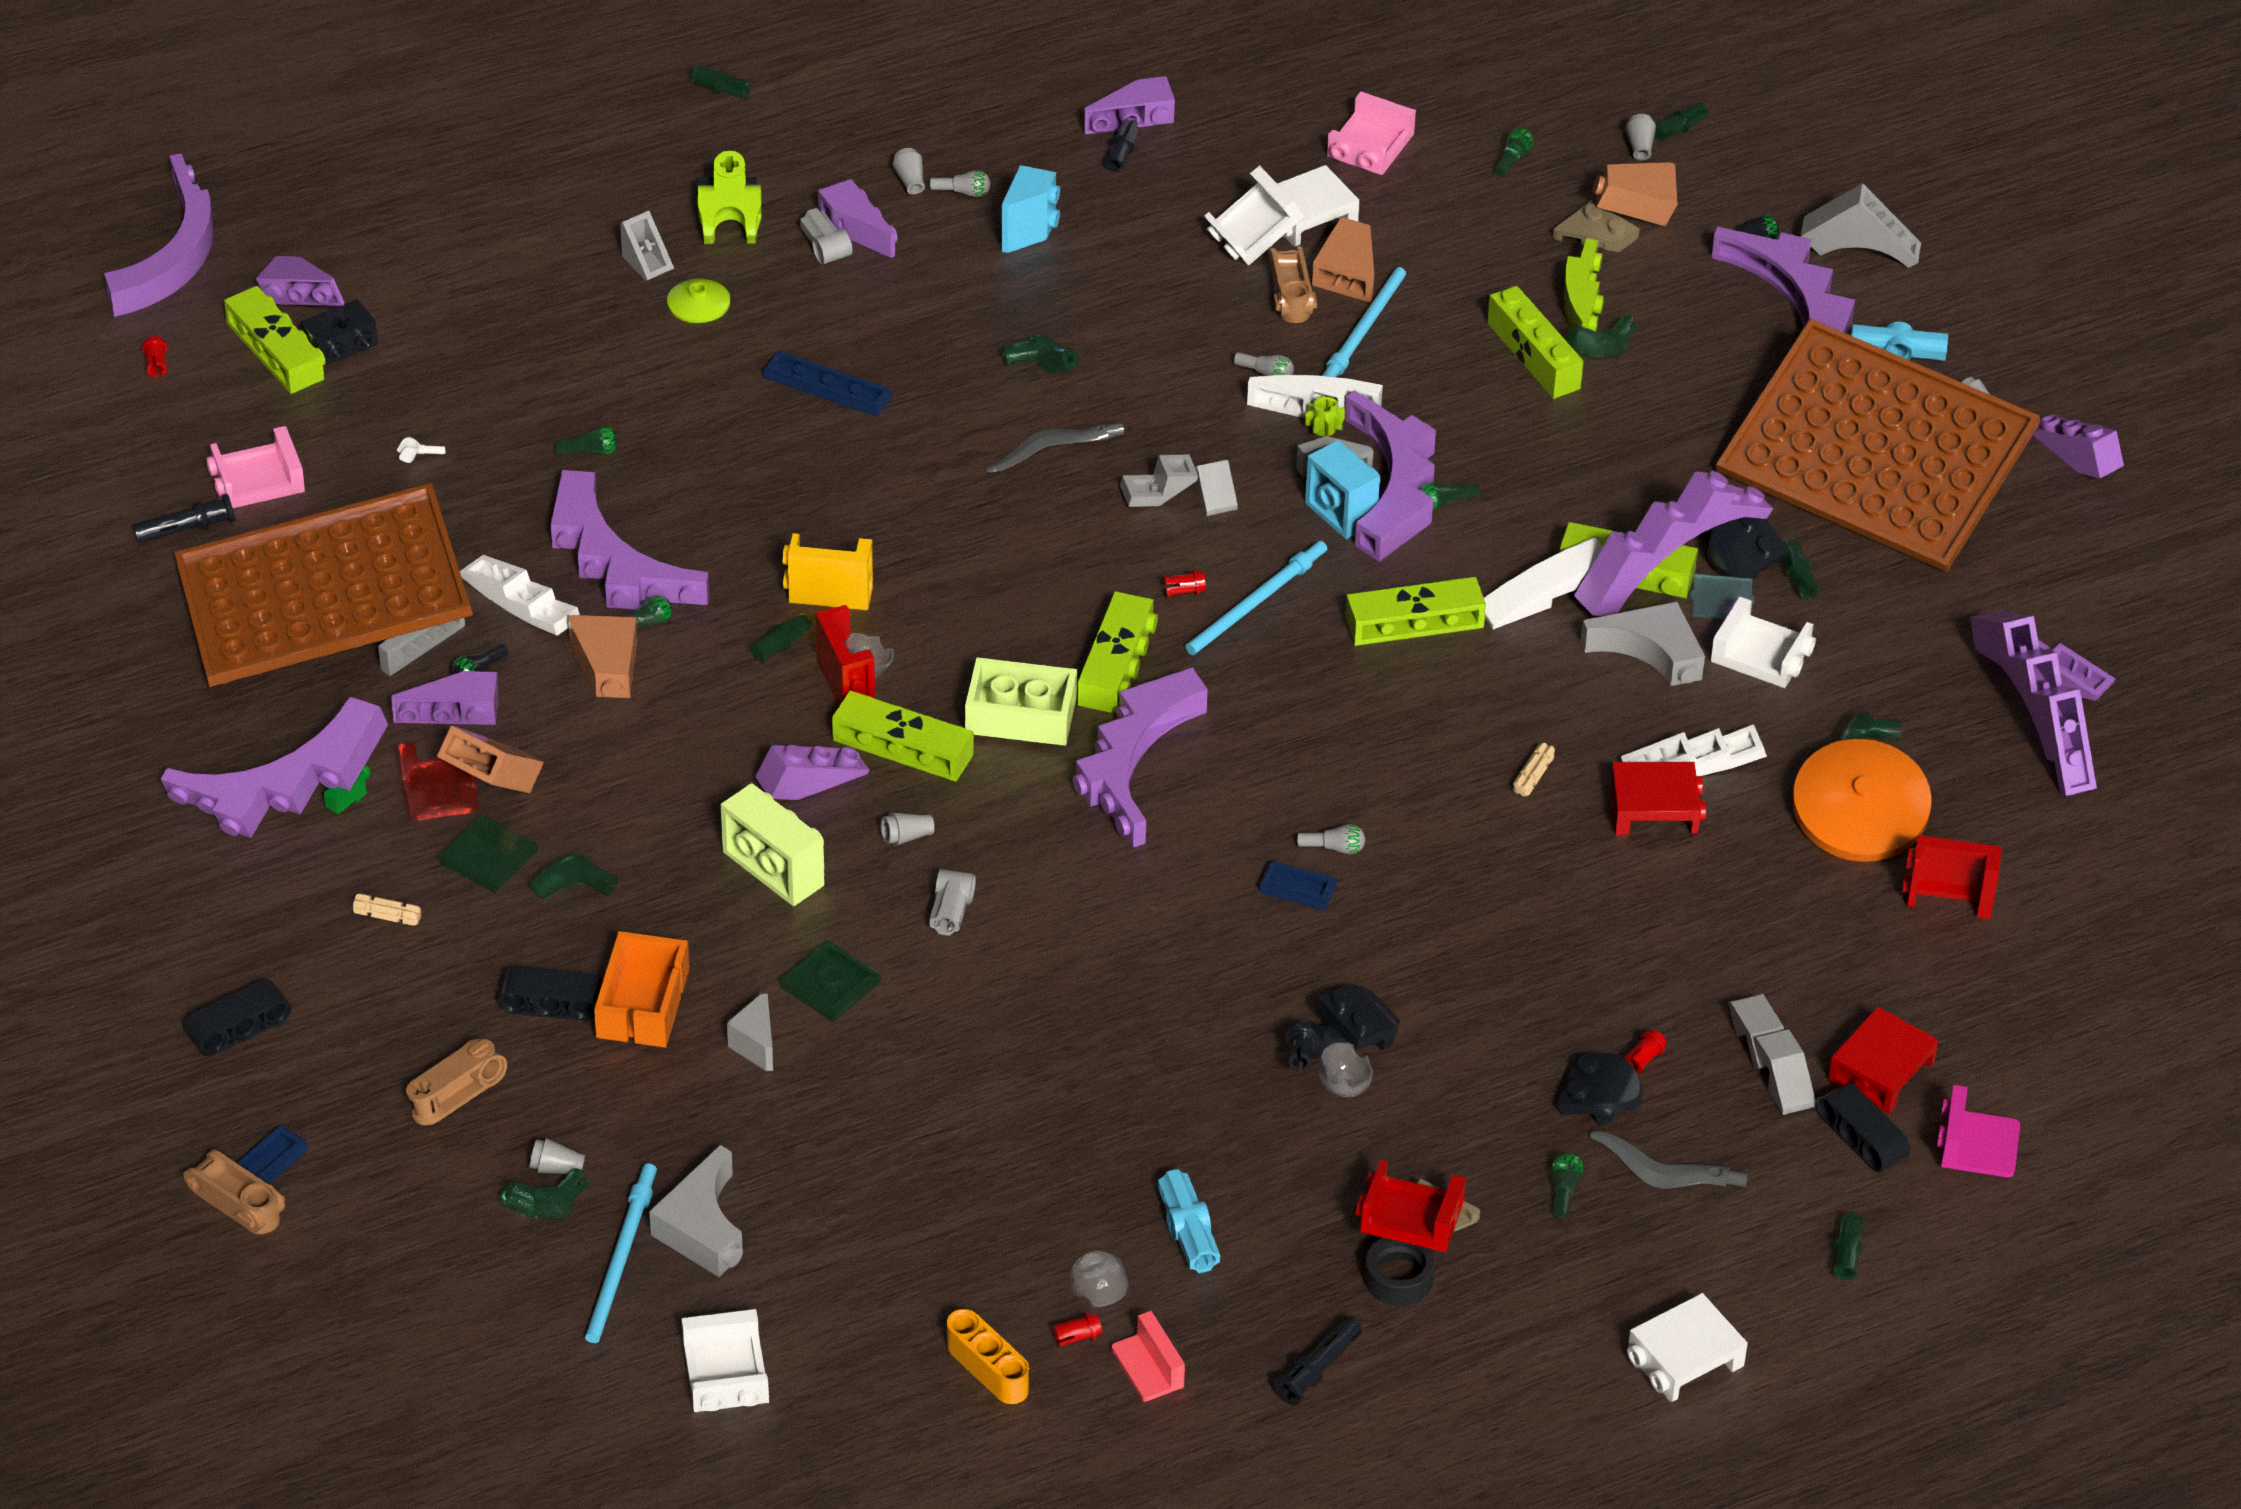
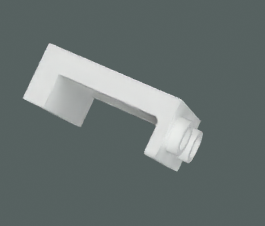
[1204,165,1305,266]
[1278,165,1359,247]
[1711,597,1816,688]
[1627,1293,1747,1402]
[681,1309,769,1412]

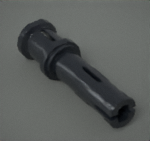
[132,493,235,544]
[1273,1316,1362,1406]

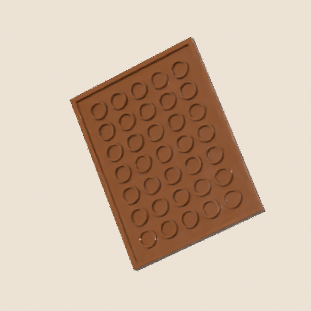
[1716,318,2040,572]
[174,483,473,687]

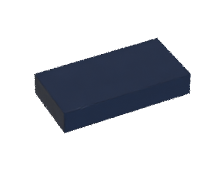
[1260,860,1337,911]
[237,1125,308,1184]

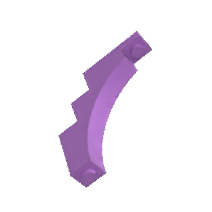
[1970,610,2097,796]

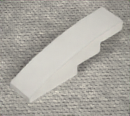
[1247,375,1383,418]
[1484,537,1603,629]
[460,555,580,636]
[1621,724,1767,776]

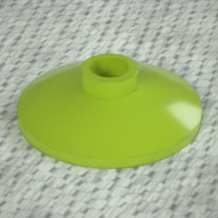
[667,279,730,323]

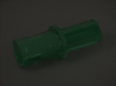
[691,65,751,99]
[1654,102,1709,142]
[1783,540,1820,600]
[750,613,812,663]
[1833,1212,1864,1281]

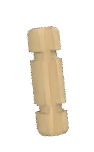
[1513,743,1555,797]
[353,893,421,926]

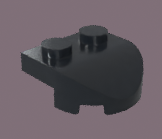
[1707,517,1789,581]
[1315,985,1400,1051]
[1557,1053,1643,1125]

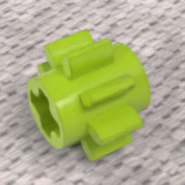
[1305,396,1345,436]

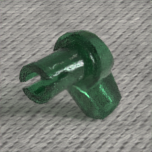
[1565,314,1637,358]
[1001,335,1079,374]
[1839,712,1902,741]
[529,854,619,900]
[500,1168,590,1220]

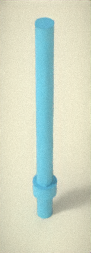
[1322,267,1406,377]
[1185,541,1327,655]
[585,1163,657,1343]

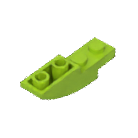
[1563,238,1604,346]

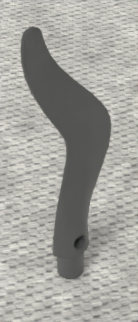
[986,422,1124,473]
[1590,1131,1748,1189]

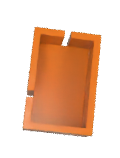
[594,931,690,1048]

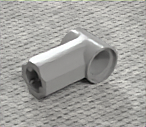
[800,208,852,265]
[930,869,976,936]

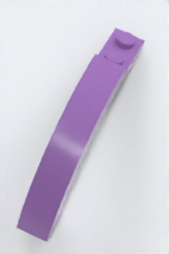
[104,153,214,317]

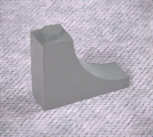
[1801,183,1921,268]
[1580,602,1705,686]
[378,618,465,676]
[649,1145,743,1277]

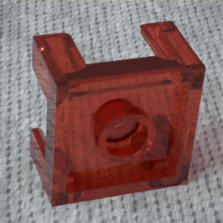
[398,742,479,821]

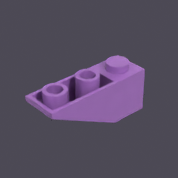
[1084,76,1175,134]
[818,179,898,258]
[256,256,345,306]
[2033,415,2124,478]
[391,671,499,725]
[755,745,869,800]

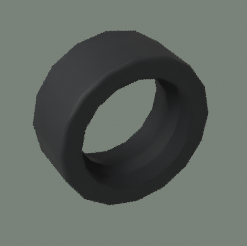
[1364,1237,1435,1306]

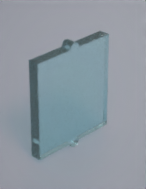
[1690,574,1755,619]

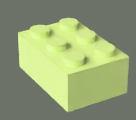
[965,658,1077,746]
[721,783,824,907]

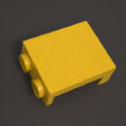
[783,533,873,610]

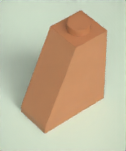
[1593,162,1678,226]
[1312,217,1374,303]
[568,615,637,698]
[437,725,544,793]

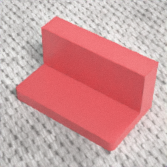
[1112,1311,1185,1402]

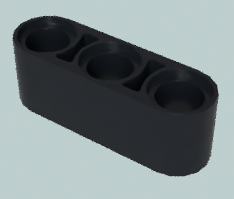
[497,966,603,1021]
[183,980,292,1056]
[1816,1082,1911,1172]

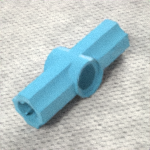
[1851,322,1948,361]
[1158,1169,1220,1273]

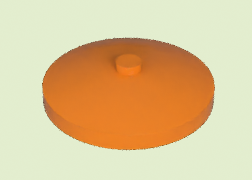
[1792,739,1931,862]

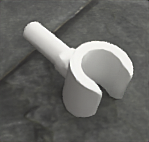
[397,437,445,463]

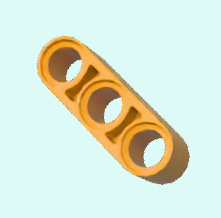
[947,1309,1029,1404]

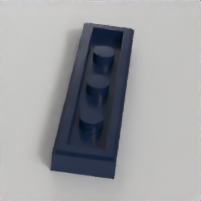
[763,351,892,417]

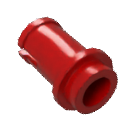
[142,336,168,377]
[1163,569,1206,597]
[1624,1030,1667,1074]
[1052,1312,1102,1348]

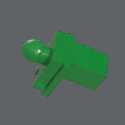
[324,765,371,815]

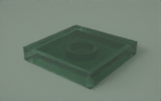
[439,814,538,893]
[780,940,881,1022]

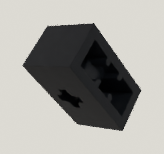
[301,299,378,366]

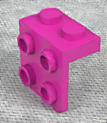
[1937,1085,2020,1177]

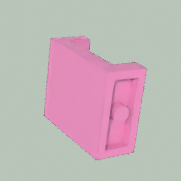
[1327,92,1416,175]
[206,426,305,508]

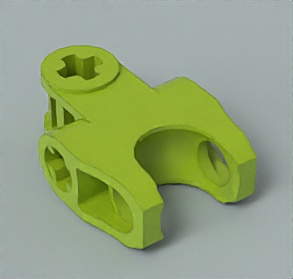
[698,150,761,244]

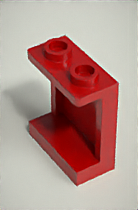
[815,605,875,706]
[1610,762,1706,835]
[1902,835,2002,919]
[1828,1007,1939,1114]
[1356,1160,1467,1252]

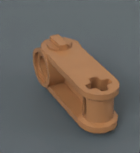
[1269,246,1317,323]
[406,1039,507,1126]
[183,1149,285,1234]

